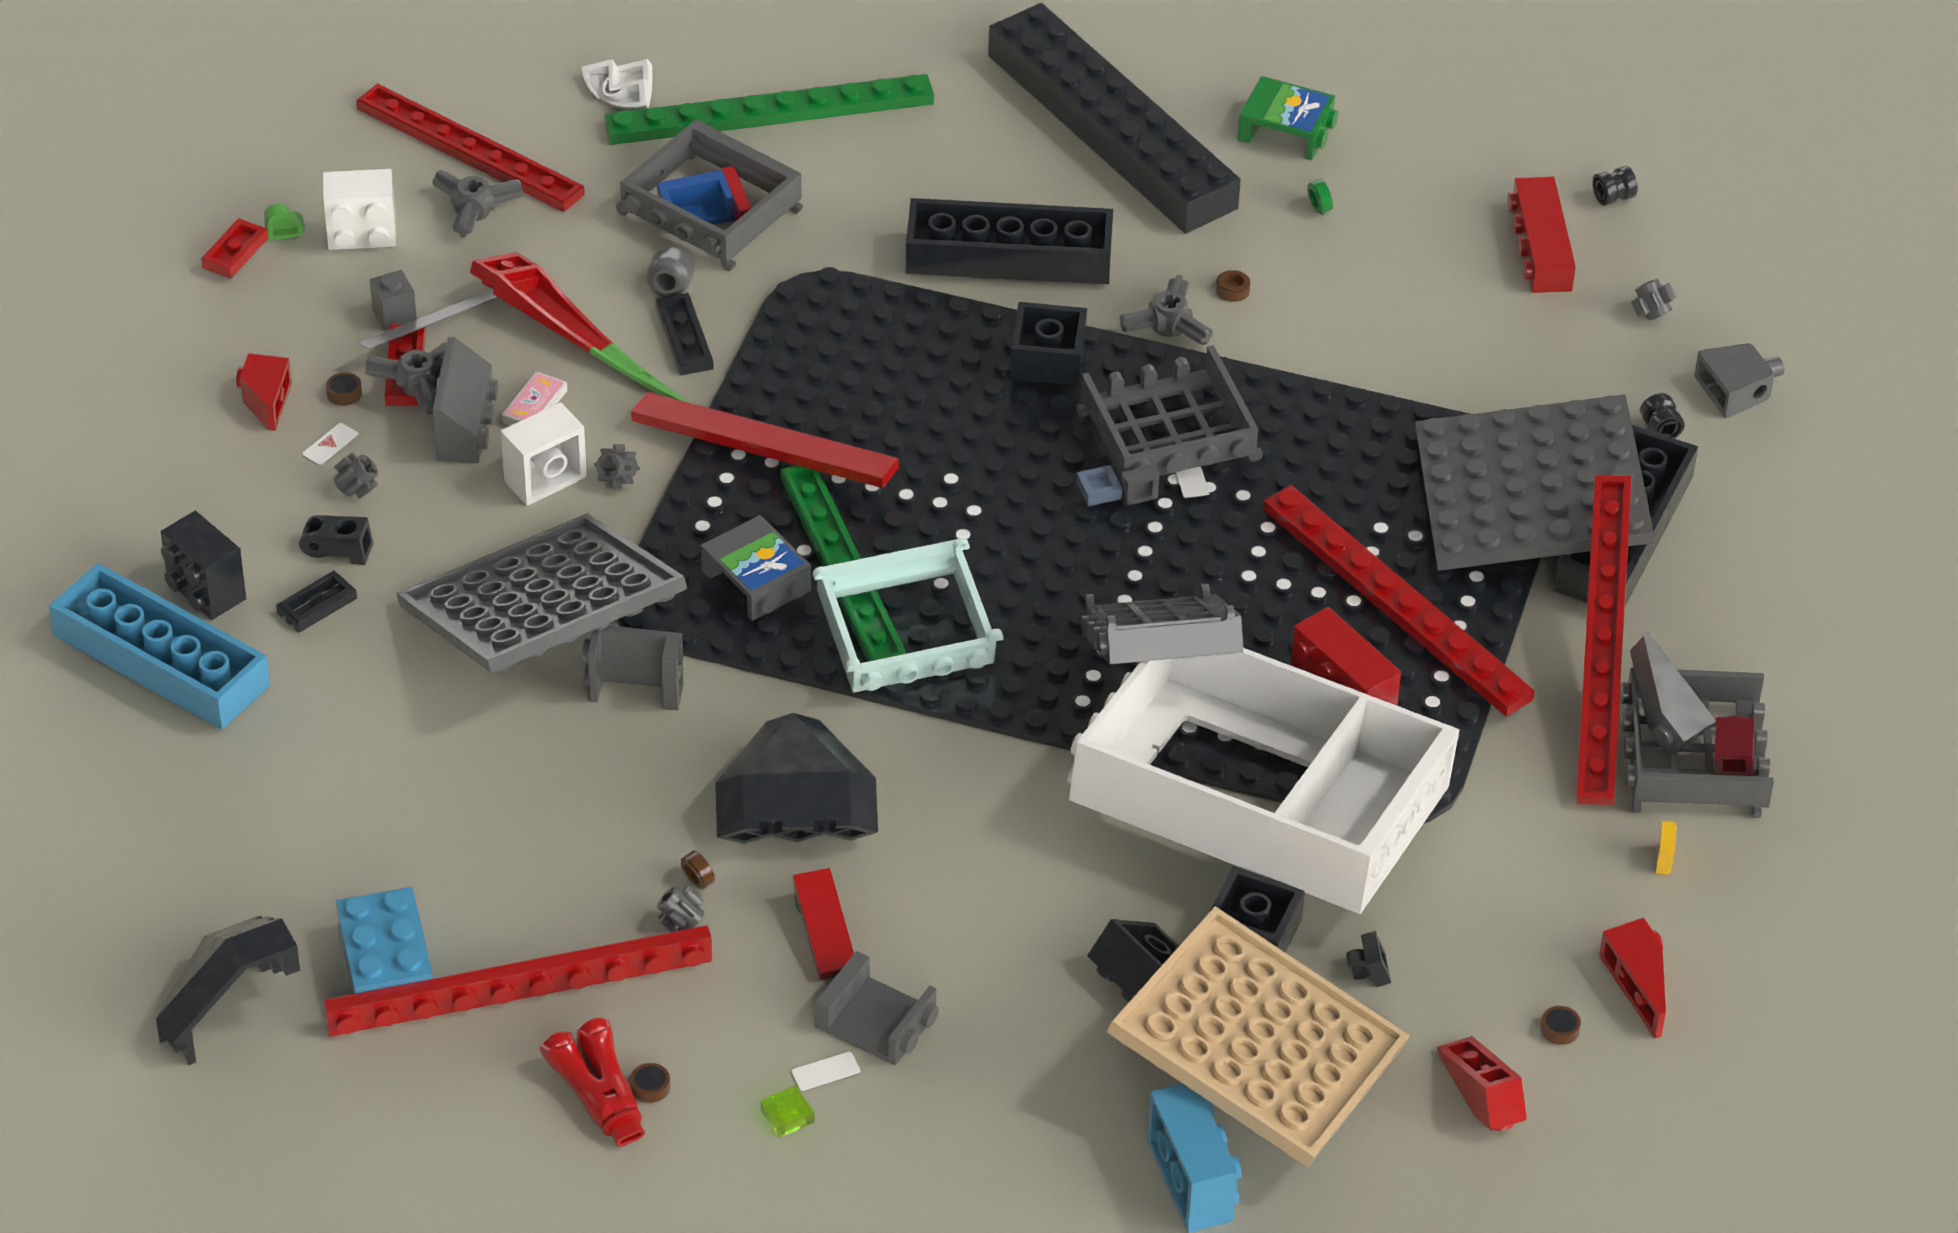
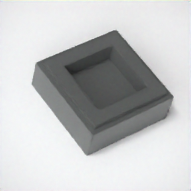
[1121,465,1159,506]

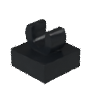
[1346,931,1392,987]

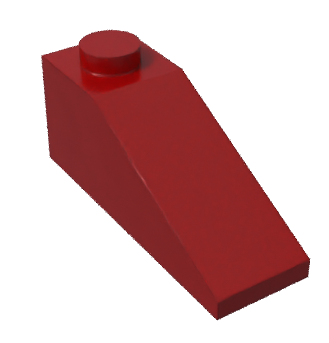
[1599,917,1666,1039]
[1437,1036,1527,1131]

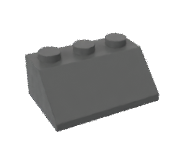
[433,337,499,463]

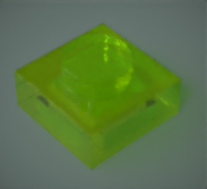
[761,1085,815,1138]

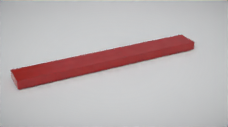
[356,83,585,212]
[631,392,899,488]

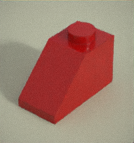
[236,353,292,431]

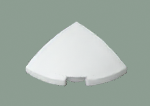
[582,59,652,111]

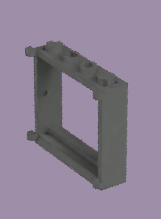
[616,119,803,271]

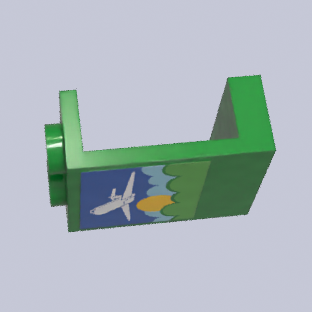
[1237,76,1339,160]

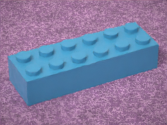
[49,563,270,730]

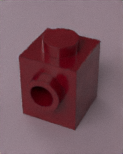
[1714,715,1755,776]

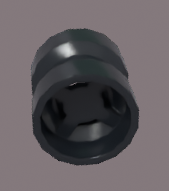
[1592,165,1638,206]
[1640,393,1685,438]

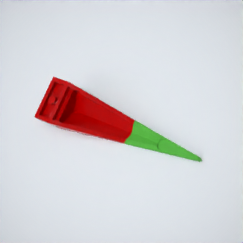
[469,252,690,403]

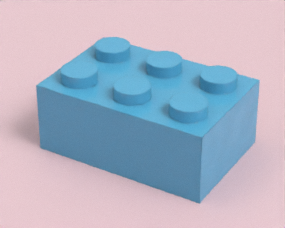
[336,887,433,994]
[1147,1083,1242,1233]

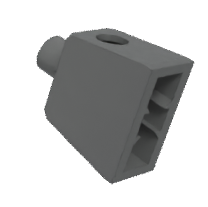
[1694,343,1784,418]

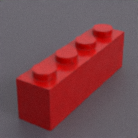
[1507,176,1576,293]

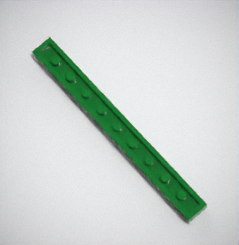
[604,74,934,145]

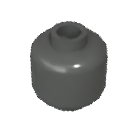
[647,247,695,297]

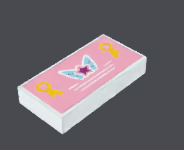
[502,371,567,426]

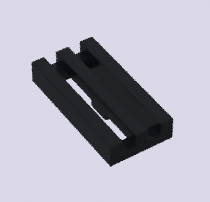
[276,570,357,633]

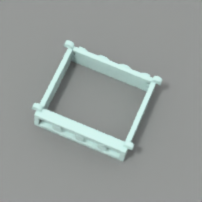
[813,538,1003,693]

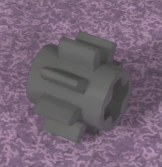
[1631,278,1676,320]
[594,444,640,488]
[334,453,378,499]
[657,885,704,932]

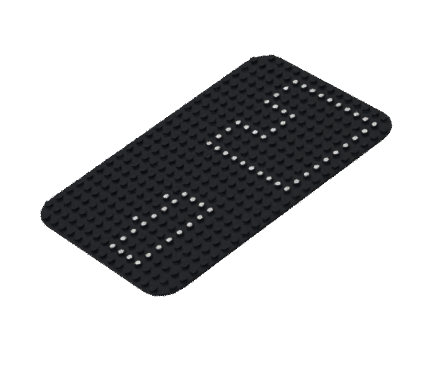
[621,267,1542,823]

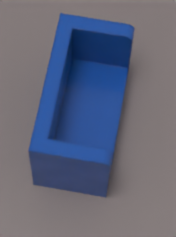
[657,170,733,234]

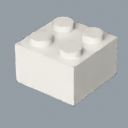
[323,169,397,250]
[501,402,587,506]

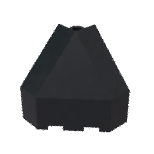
[715,713,878,844]
[156,916,300,1065]

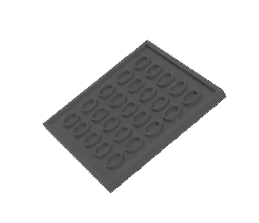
[1415,394,1654,571]
[397,513,687,673]

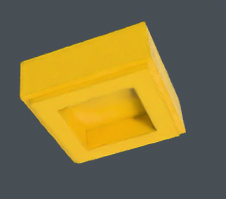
[1655,820,1677,875]

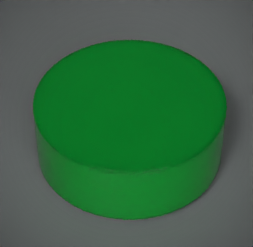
[1307,178,1333,214]

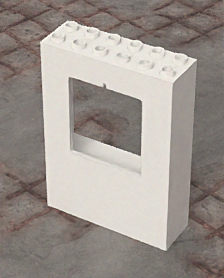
[1067,648,1460,914]

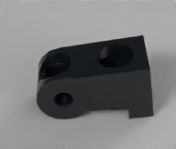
[299,515,374,565]

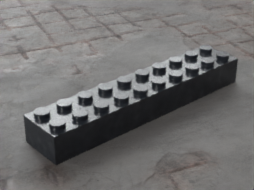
[988,2,1241,234]

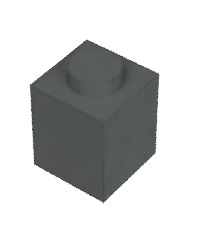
[369,269,417,331]

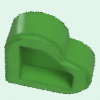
[264,203,305,241]

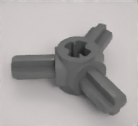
[432,170,523,237]
[1120,275,1213,345]
[365,342,447,415]

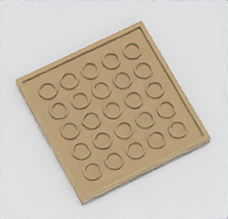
[1107,906,1410,1167]

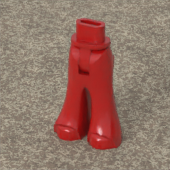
[539,1018,645,1147]

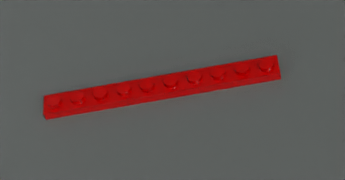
[1576,475,1632,806]
[1263,485,1535,717]
[324,925,712,1037]

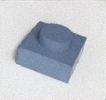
[1076,465,1122,506]

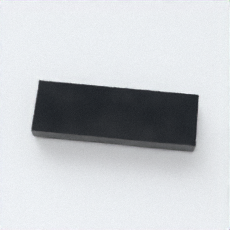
[655,293,714,376]

